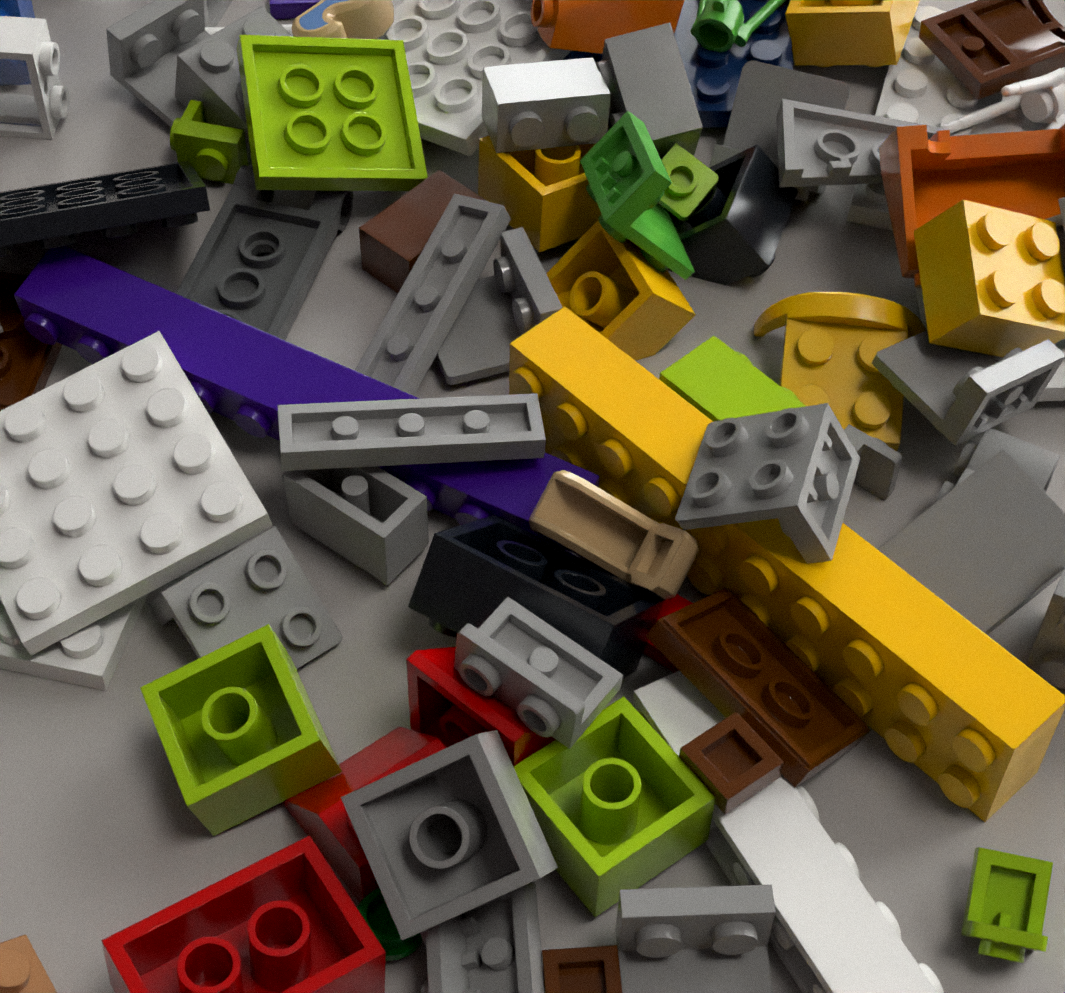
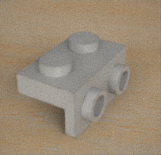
[454,597,623,749]
[420,882,545,993]

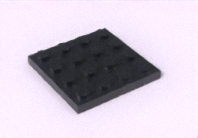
[0,161,210,257]

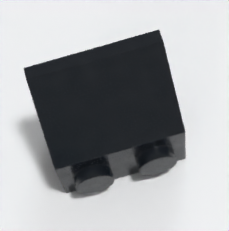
[664,144,798,285]

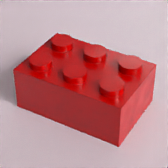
[101,835,386,993]

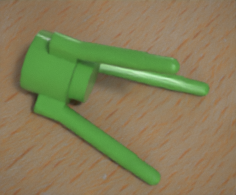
[690,0,786,52]

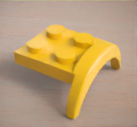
[753,292,926,451]

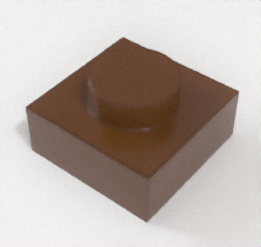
[679,712,784,815]
[542,945,622,993]

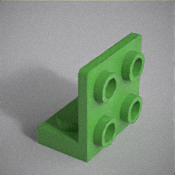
[580,111,695,280]

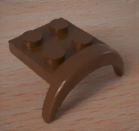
[919,0,1065,100]

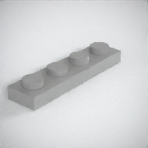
[355,193,511,396]
[277,393,546,471]

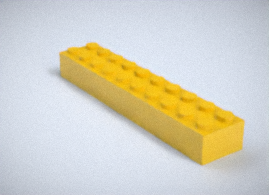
[509,306,1065,822]

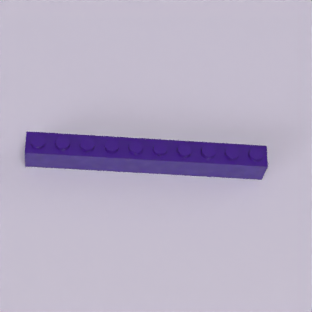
[14,246,599,553]

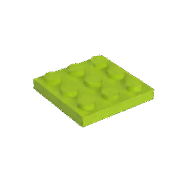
[236,35,428,191]

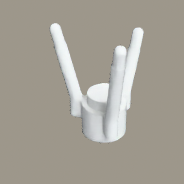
[941,68,1065,134]

